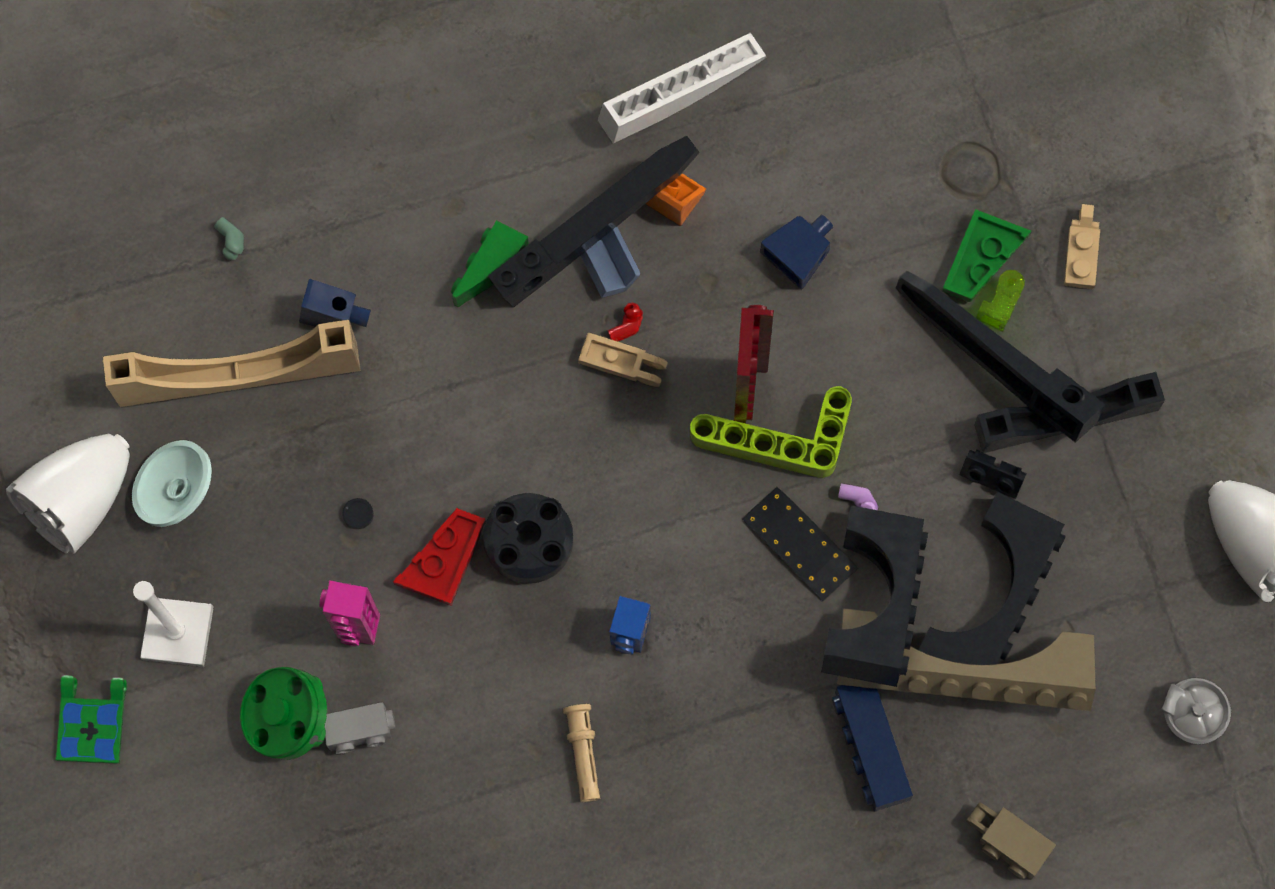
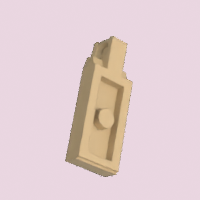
[1064,204,1100,289]

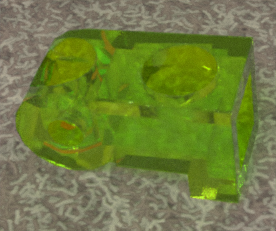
[976,270,1025,332]

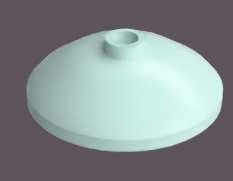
[132,440,212,527]

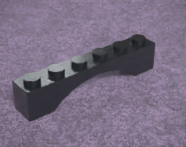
[974,372,1165,453]

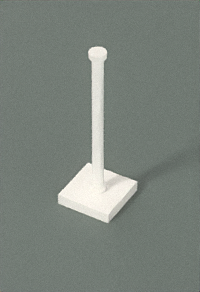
[133,581,213,667]

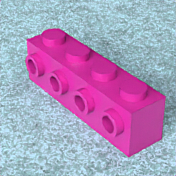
[319,581,380,646]

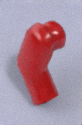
[607,303,643,342]

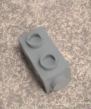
[325,702,396,754]

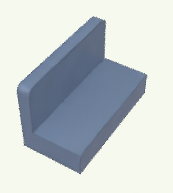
[581,227,640,298]

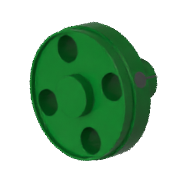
[240,667,327,760]

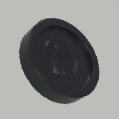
[343,498,374,529]

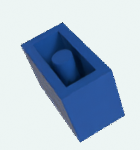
[609,596,651,655]

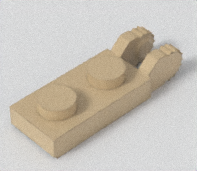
[578,333,668,387]

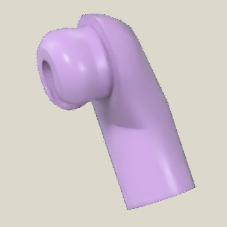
[838,483,878,510]

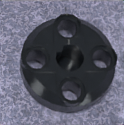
[483,493,573,584]

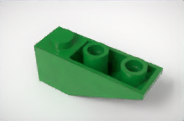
[451,220,529,307]

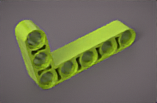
[690,386,852,478]

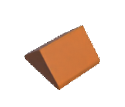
[645,174,706,226]

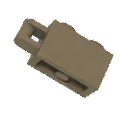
[966,802,1056,880]

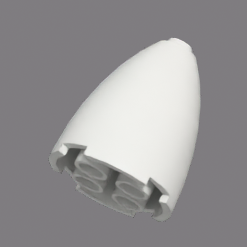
[6,434,130,554]
[1208,480,1275,602]

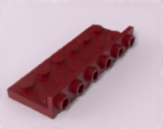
[734,305,774,424]

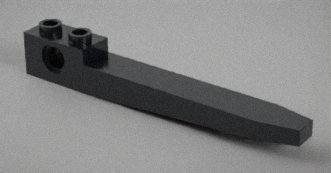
[488,136,700,307]
[896,271,1105,443]

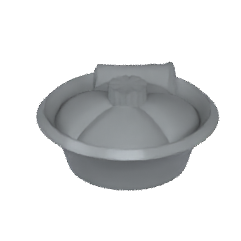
[1161,678,1231,744]

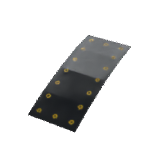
[742,487,858,602]

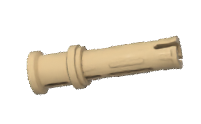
[563,704,601,802]

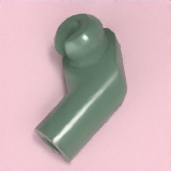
[214,217,244,260]

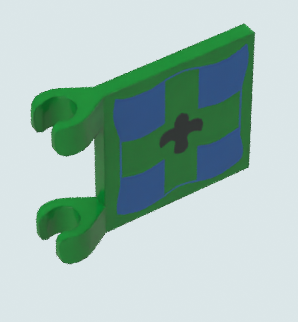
[56,675,127,764]

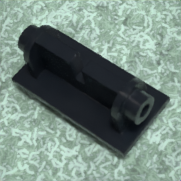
[959,449,1027,499]

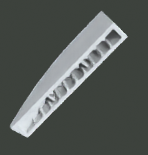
[598,33,766,144]

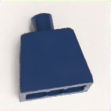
[760,215,833,290]
[299,279,371,327]

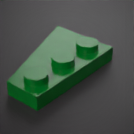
[942,209,1031,303]

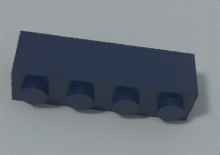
[832,685,913,812]

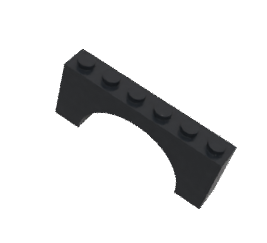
[918,492,1066,665]
[821,505,928,687]

